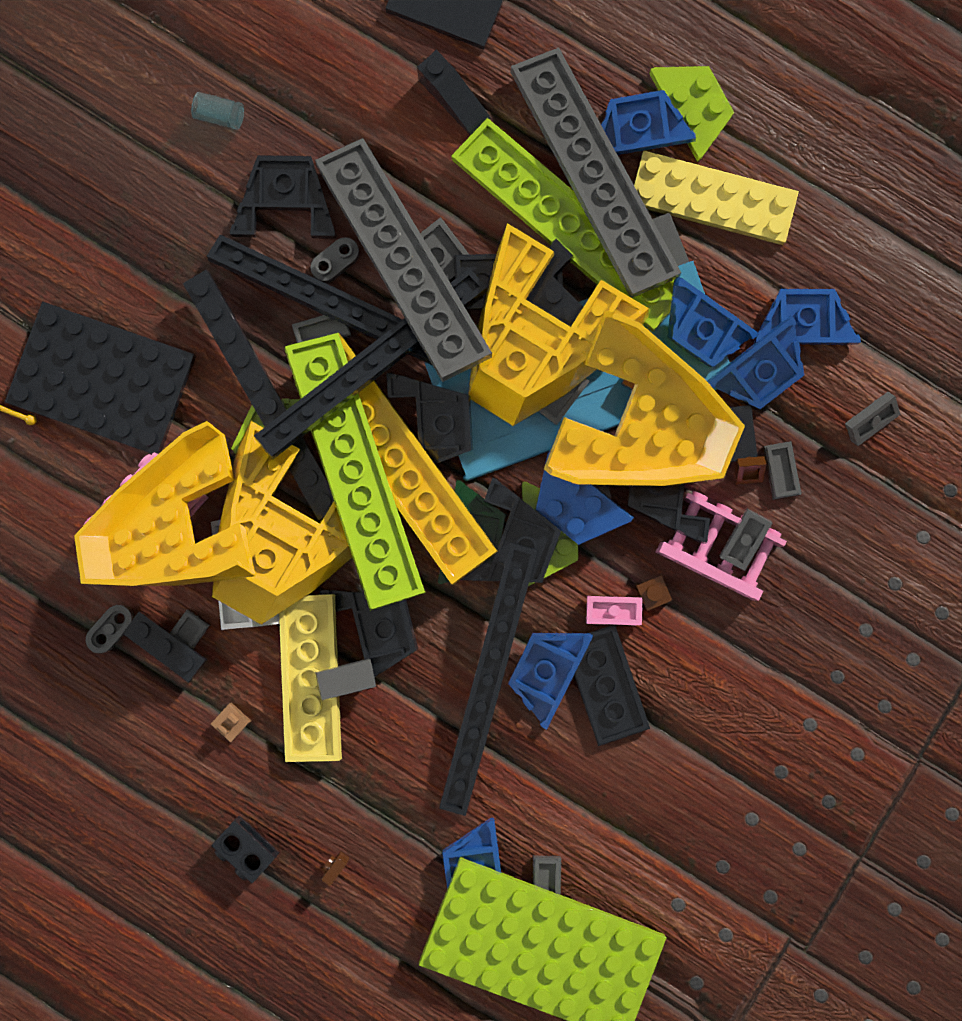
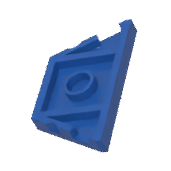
[601,90,696,155]
[667,277,759,367]
[754,289,861,345]
[707,316,804,409]
[536,452,634,545]
[508,633,593,730]
[443,818,501,889]

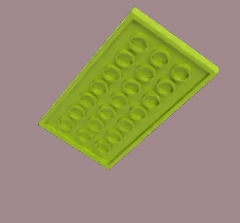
[419,857,666,1021]

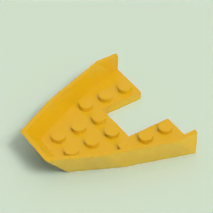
[468,223,649,426]
[544,311,745,486]
[74,421,256,586]
[212,421,352,625]

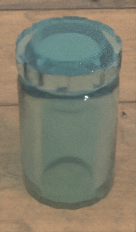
[191,91,244,130]

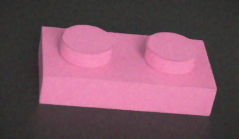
[586,596,642,625]

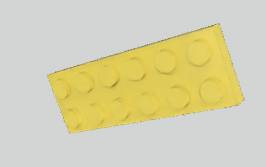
[634,151,799,245]
[279,594,342,762]

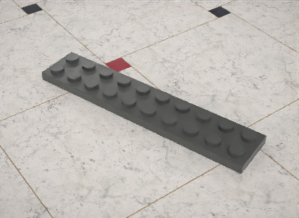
[510,48,681,298]
[315,138,492,382]

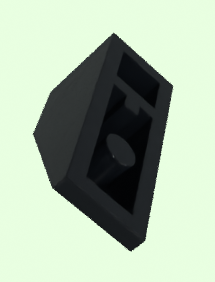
[417,49,491,136]

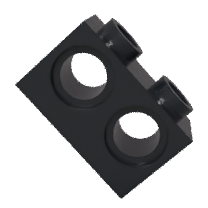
[211,815,280,883]

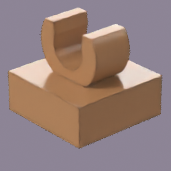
[211,703,251,742]

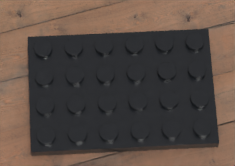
[5,301,196,454]

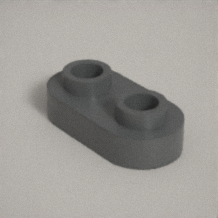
[311,237,359,283]
[86,605,134,653]

